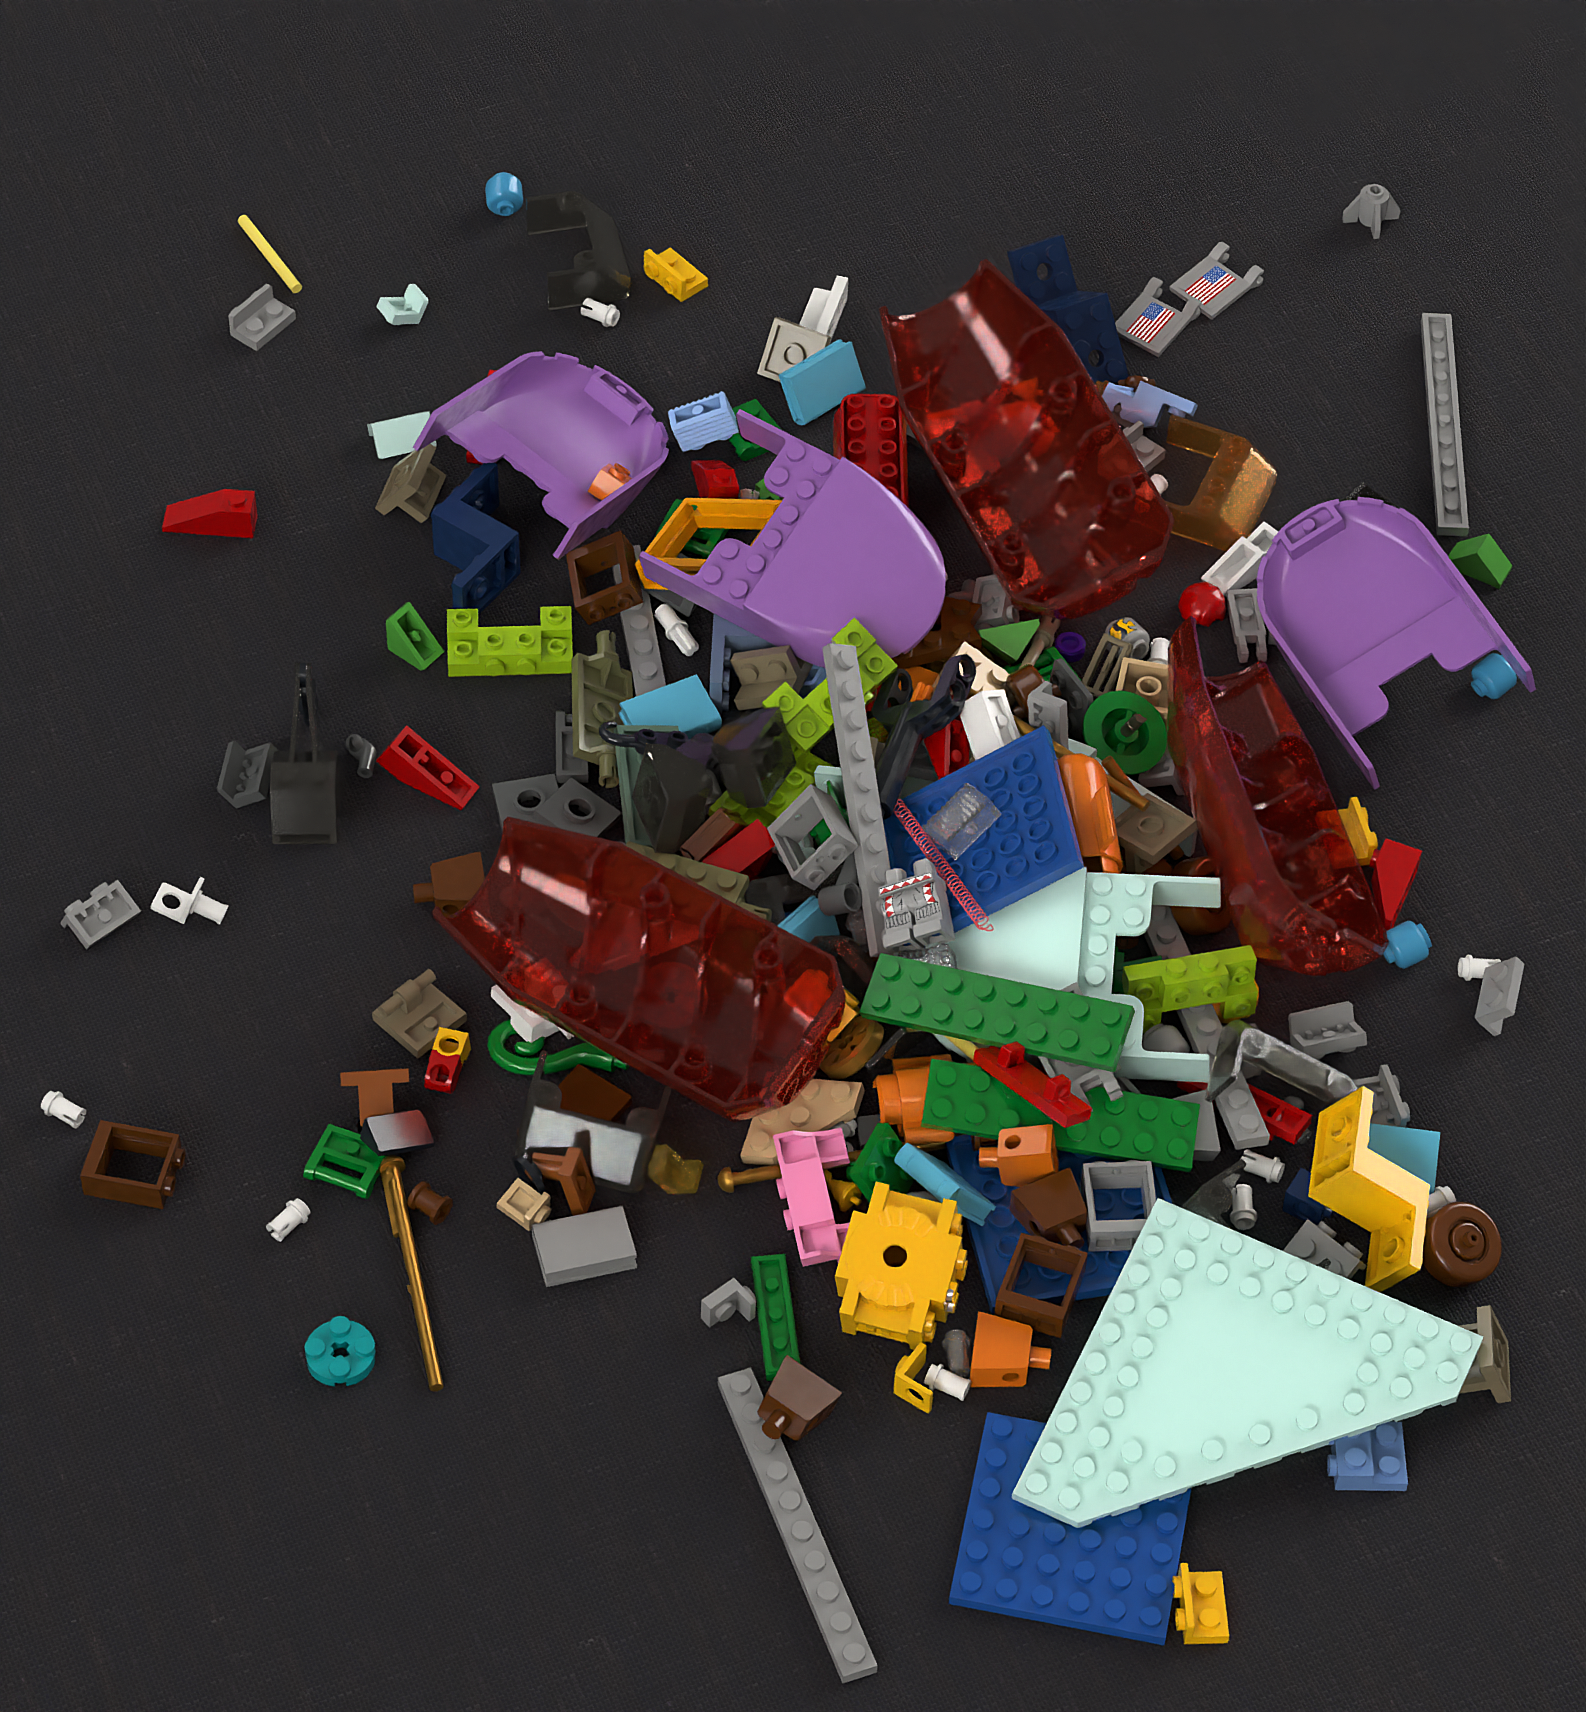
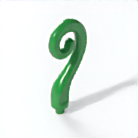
[487,1019,630,1076]

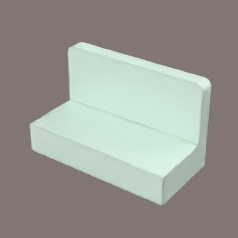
[367,411,436,459]

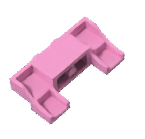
[773,1127,850,1267]

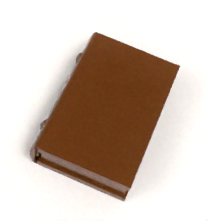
[680,807,749,862]

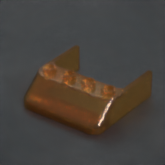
[1127,414,1277,551]

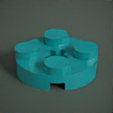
[304,1316,376,1386]

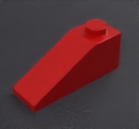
[691,460,739,499]
[162,489,258,538]
[923,694,969,779]
[376,725,480,810]
[1369,838,1422,939]

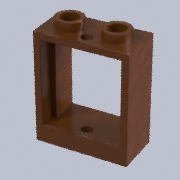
[566,530,644,625]
[80,1120,186,1209]
[994,1233,1088,1338]

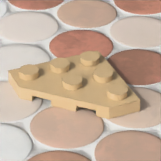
[740,1075,865,1166]

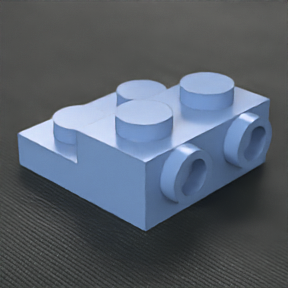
[1327,1422,1408,1491]

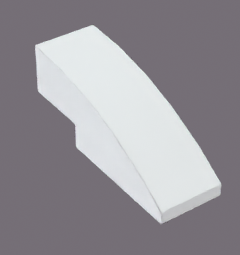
[1201,521,1278,597]

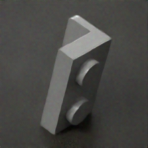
[1475,957,1524,1036]
[1288,1001,1367,1059]
[1345,1064,1410,1128]
[1283,1219,1367,1280]

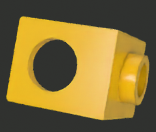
[893,1342,933,1414]

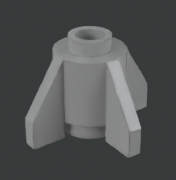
[1342,184,1400,239]

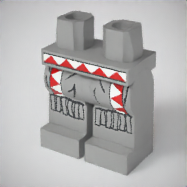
[878,858,955,957]

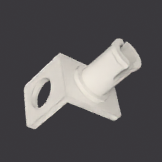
[151,877,228,925]

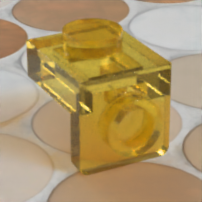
[648,1145,704,1194]

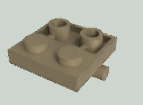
[372,969,467,1058]

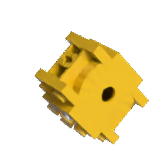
[835,1182,968,1350]

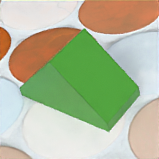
[1448,534,1512,589]
[386,602,444,670]
[977,619,1040,665]

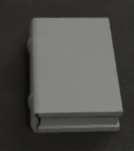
[531,1206,637,1287]

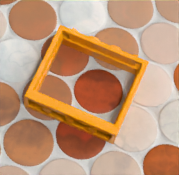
[635,498,782,590]

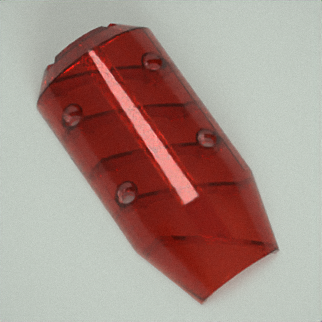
[879,259,1175,620]
[1167,616,1389,976]
[432,816,846,1123]

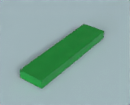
[751,1254,800,1381]

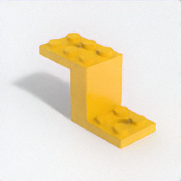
[1308,1086,1430,1292]

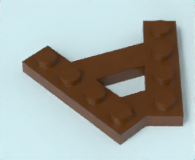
[891,596,982,669]

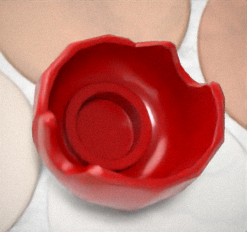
[1178,582,1227,627]

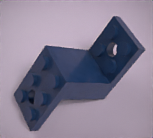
[1007,235,1129,396]
[431,462,520,615]

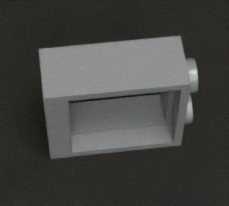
[767,784,858,890]
[1080,1160,1156,1252]

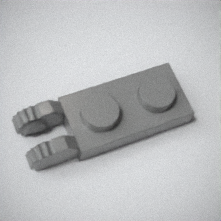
[1226,588,1267,663]

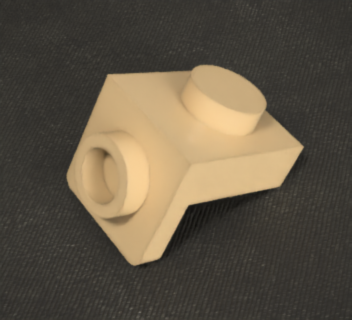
[497,1178,552,1231]

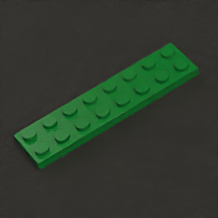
[859,953,1135,1072]
[921,1059,1200,1172]

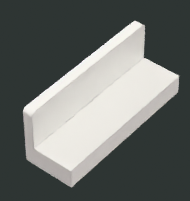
[799,275,848,344]
[960,690,1020,761]

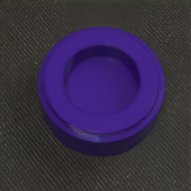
[1054,632,1086,662]

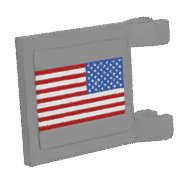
[1169,242,1264,320]
[1115,277,1201,357]

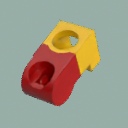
[424,1027,471,1094]

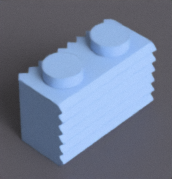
[668,391,739,452]

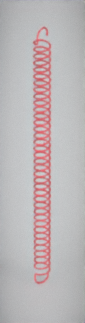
[893,799,994,931]

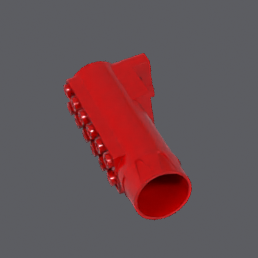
[833,394,909,508]

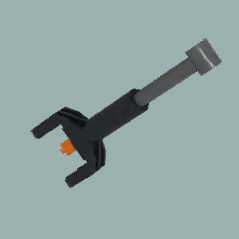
[818,654,976,916]

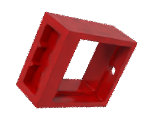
[701,819,776,881]

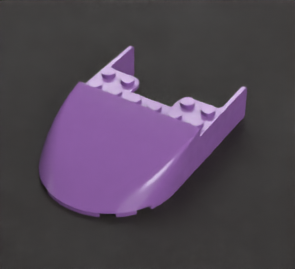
[413,351,669,560]
[639,409,946,668]
[1256,497,1536,790]

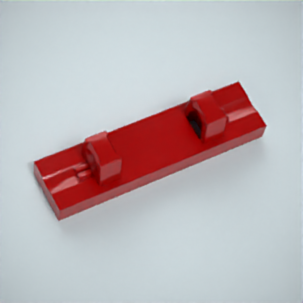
[973,1041,1092,1128]
[1177,1081,1312,1144]

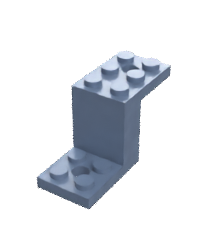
[709,614,796,719]

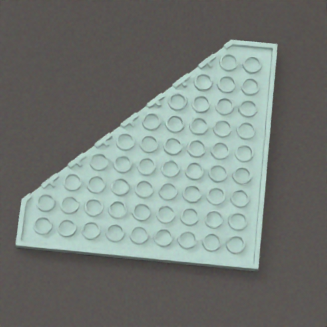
[1012,1198,1483,1528]

